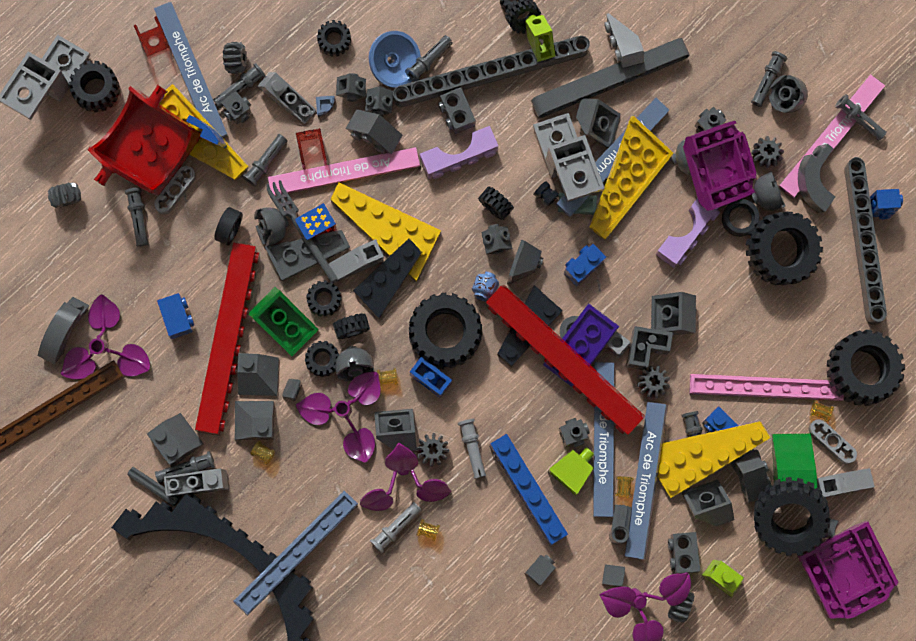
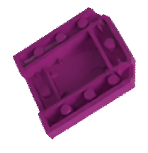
[683,120,756,211]
[798,521,899,619]

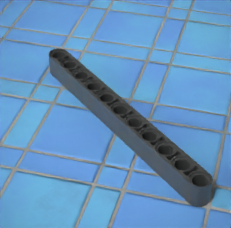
[393,36,590,107]

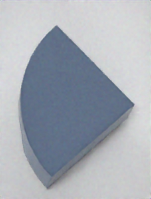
[316,96,335,117]

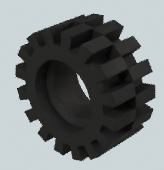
[505,0,541,34]
[317,20,351,57]
[478,186,514,220]
[306,280,341,317]
[333,313,370,339]
[305,341,339,377]

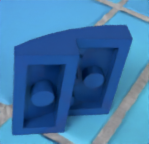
[186,115,227,149]

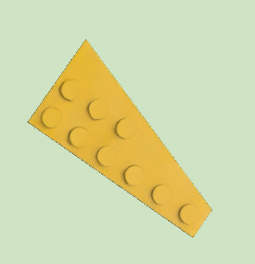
[159,84,249,180]
[590,116,673,239]
[331,183,441,282]
[640,421,771,498]

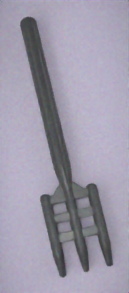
[266,180,337,283]

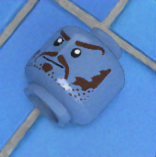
[472,272,499,302]

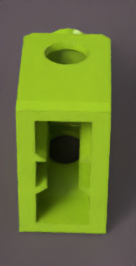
[525,15,555,62]
[548,447,594,496]
[702,560,744,598]

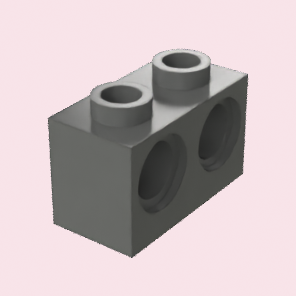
[438,87,476,134]
[668,532,700,574]

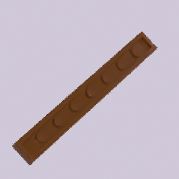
[0,360,124,453]

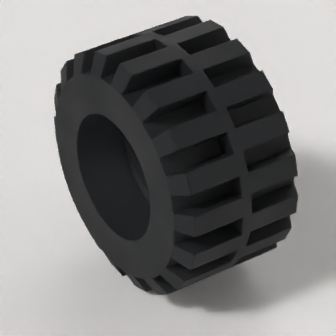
[69,61,120,113]

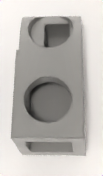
[605,331,630,359]

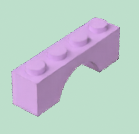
[420,126,498,179]
[656,198,720,268]

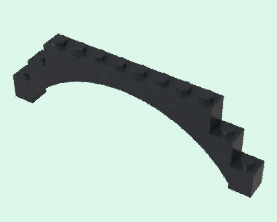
[111,494,314,641]

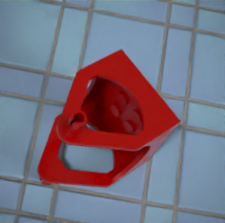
[88,84,201,196]

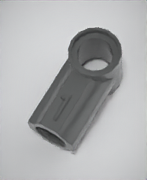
[609,505,632,545]

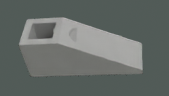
[604,13,644,68]
[257,72,316,124]
[329,240,384,282]
[164,468,229,496]
[817,468,875,498]

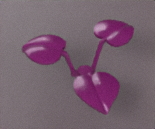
[61,294,150,379]
[296,372,381,463]
[360,443,451,511]
[599,572,691,641]

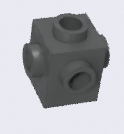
[336,73,366,102]
[365,86,393,117]
[221,91,251,124]
[695,107,726,132]
[481,224,513,254]
[558,418,590,447]

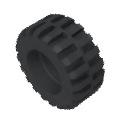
[746,211,823,285]
[409,292,482,369]
[826,330,905,406]
[754,477,830,557]

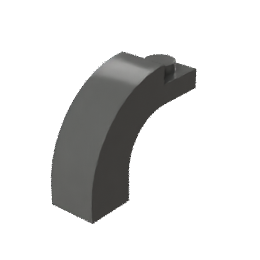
[798,144,836,213]
[37,297,89,364]

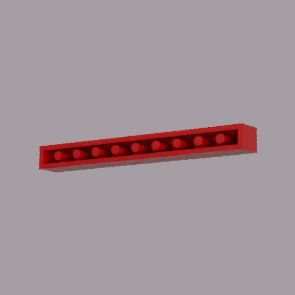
[195,242,260,436]
[486,285,645,435]

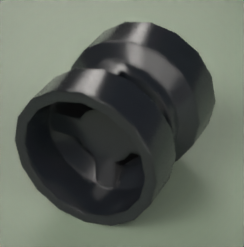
[533,181,560,208]

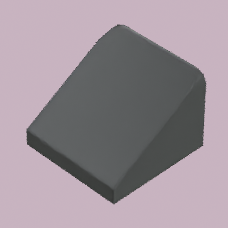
[282,379,302,401]
[602,564,625,587]

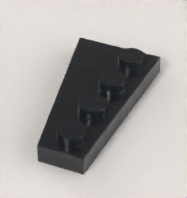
[353,238,423,319]
[497,285,563,367]

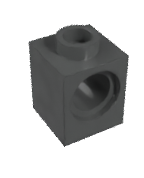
[525,555,556,586]

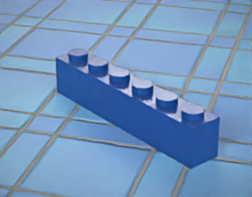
[489,434,568,546]

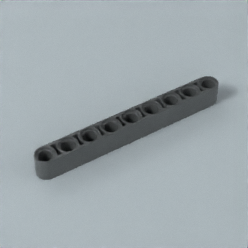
[531,38,690,118]
[844,157,887,325]

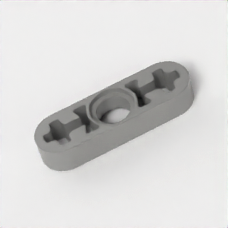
[154,166,196,215]
[809,419,857,464]

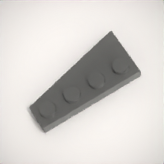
[265,230,350,281]

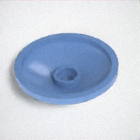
[369,31,421,88]

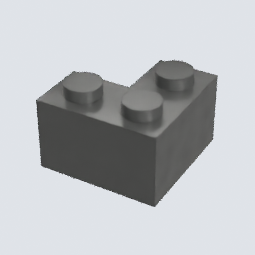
[346,110,403,154]
[627,326,673,370]
[731,449,771,502]

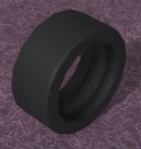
[722,199,759,237]
[214,207,243,246]

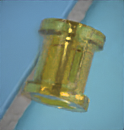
[377,368,398,386]
[809,400,834,422]
[250,440,276,465]
[615,476,634,498]
[416,519,440,542]

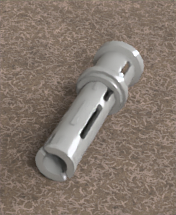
[458,418,486,479]
[370,502,422,553]

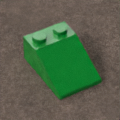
[248,287,319,357]
[772,434,817,489]

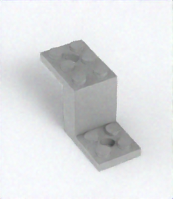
[0,35,91,120]
[533,113,604,202]

